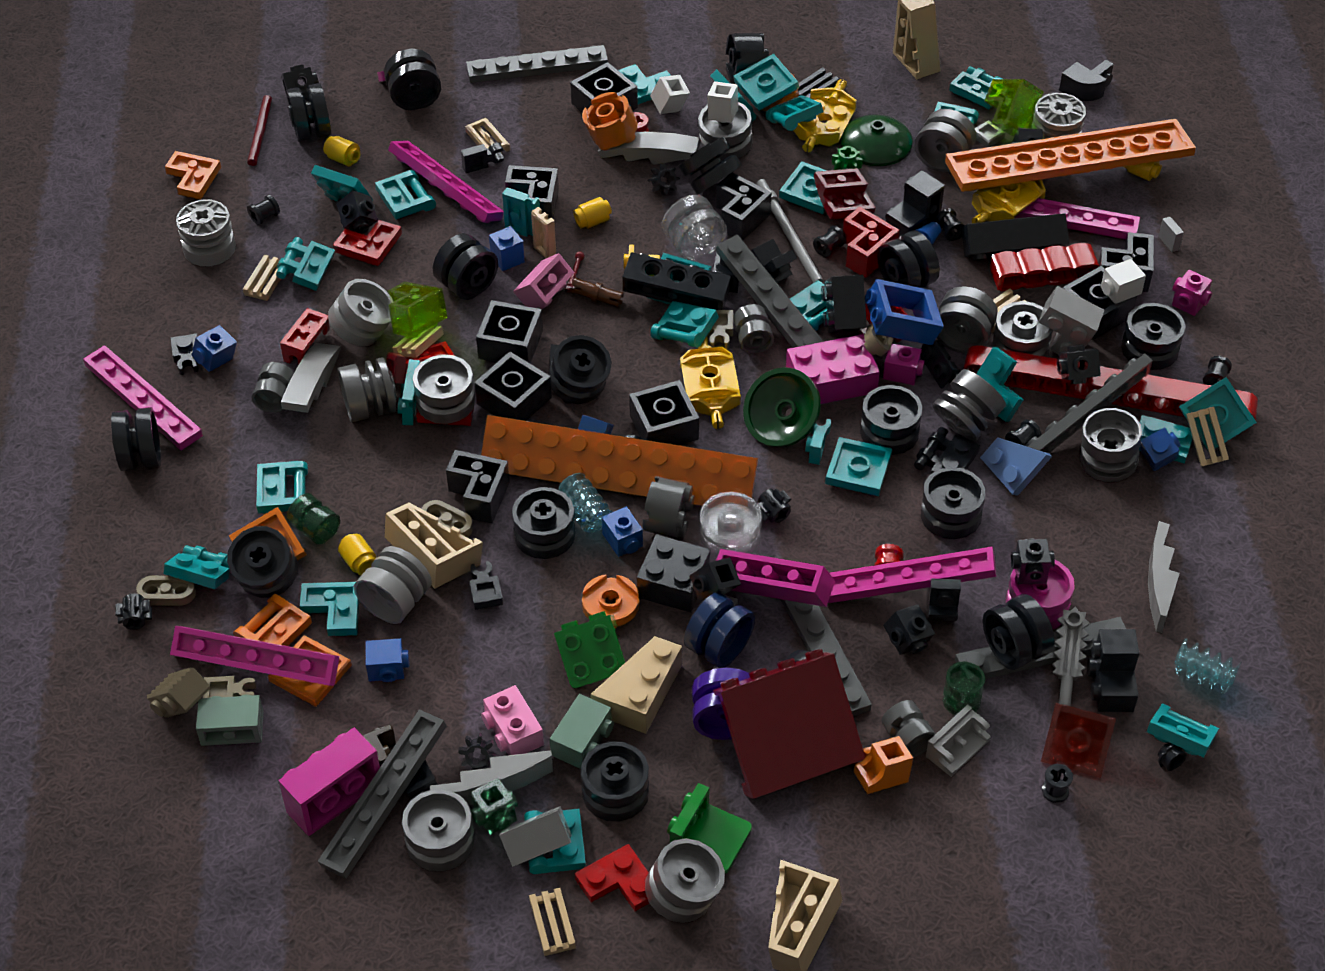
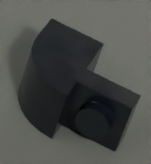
[1059,60,1114,101]
[751,239,797,283]
[927,578,961,621]

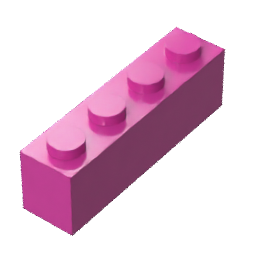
[716,549,835,607]

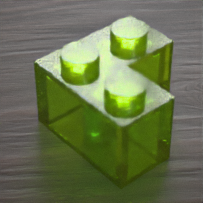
[985,79,1044,136]
[387,281,448,339]

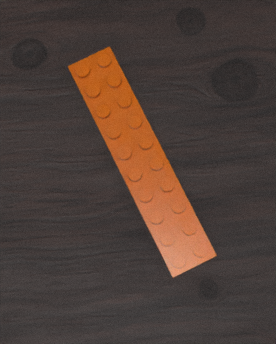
[945,119,1196,192]
[481,415,759,513]

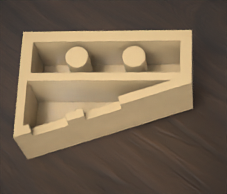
[893,0,940,79]
[385,503,483,589]
[591,636,682,734]
[768,860,842,971]

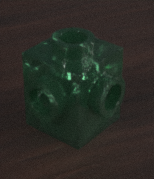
[471,778,518,835]

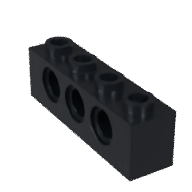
[622,252,731,310]

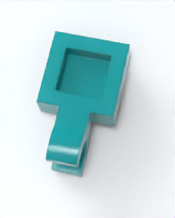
[805,419,831,465]

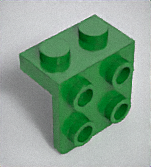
[554,611,626,688]
[667,783,752,874]

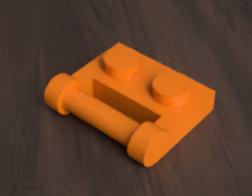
[233,594,312,646]

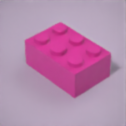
[786,334,880,404]
[278,727,380,837]

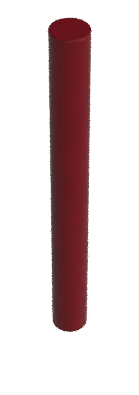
[247,95,272,166]

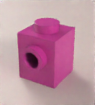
[883,344,925,385]

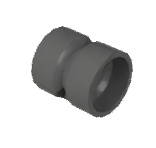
[733,304,774,354]
[251,362,294,413]
[881,700,936,757]

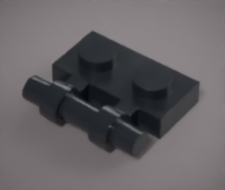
[914,427,980,474]

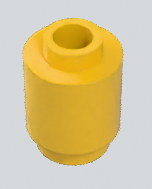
[323,136,360,166]
[1123,161,1162,181]
[573,197,612,229]
[338,534,376,575]

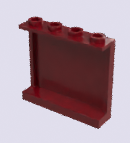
[713,649,866,799]

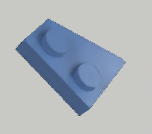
[980,437,1052,495]

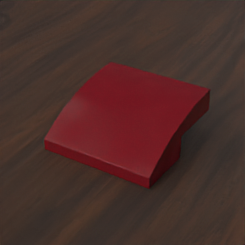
[814,168,876,219]

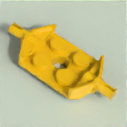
[794,79,856,152]
[972,180,1046,223]
[680,336,741,429]

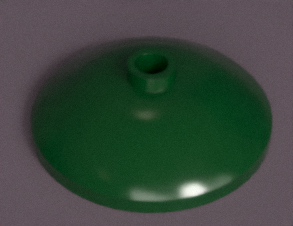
[840,114,913,166]
[743,367,821,447]

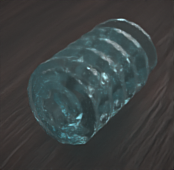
[558,473,613,533]
[1174,638,1242,695]

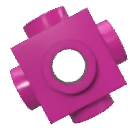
[1172,270,1212,316]

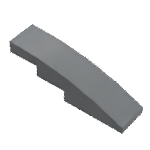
[598,132,701,165]
[281,343,341,413]
[1148,521,1180,633]
[430,750,553,806]

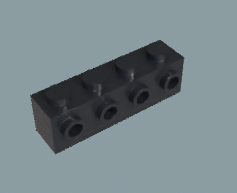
[961,213,1069,261]

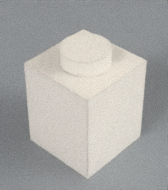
[650,75,690,114]
[707,82,738,123]
[1101,259,1146,304]

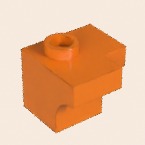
[854,736,913,794]

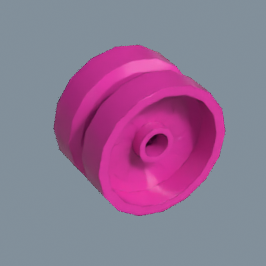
[1006,560,1074,629]

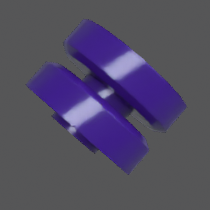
[692,668,750,740]

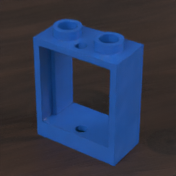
[865,279,944,345]

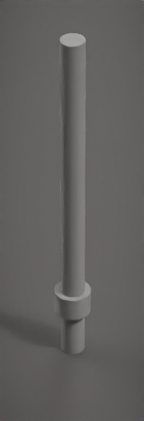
[756,179,824,283]

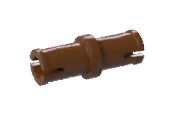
[570,277,624,308]

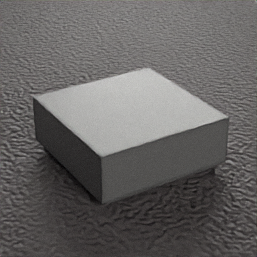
[975,120,1005,148]
[1158,217,1184,252]

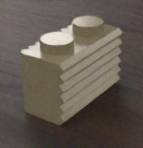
[147,668,211,718]

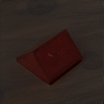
[1041,703,1116,778]

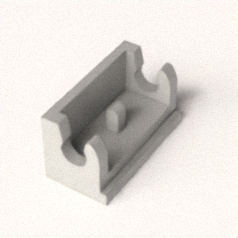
[926,704,991,777]
[499,806,571,867]

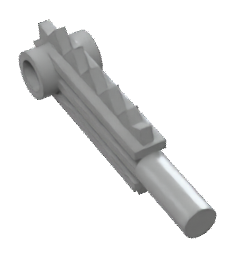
[1052,606,1090,708]

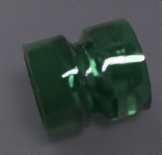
[287,493,341,544]
[942,661,985,715]

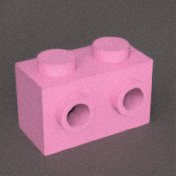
[513,253,575,309]
[481,685,544,755]

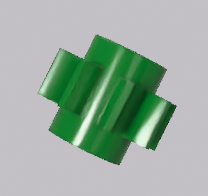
[832,146,863,170]

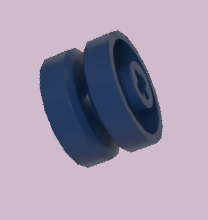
[684,592,755,668]

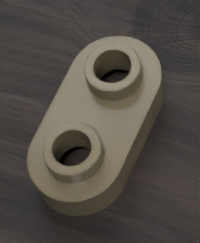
[864,323,893,356]
[422,500,473,537]
[136,576,196,606]

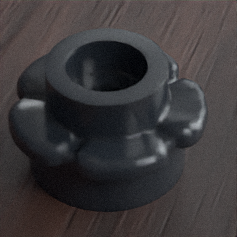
[1158,743,1186,771]

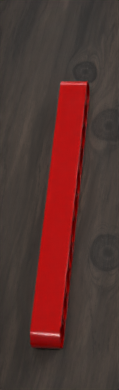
[963,345,1258,426]

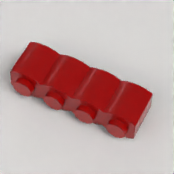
[990,243,1099,291]

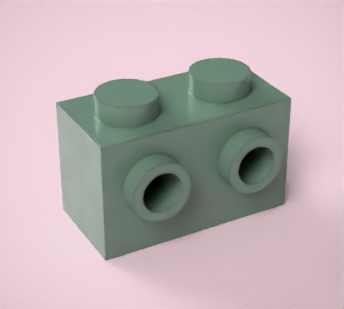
[196,694,264,746]
[550,694,614,769]

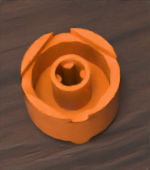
[582,92,638,151]

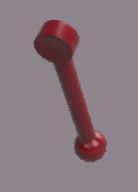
[564,251,585,292]

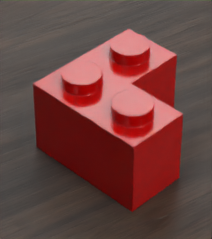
[843,207,899,278]

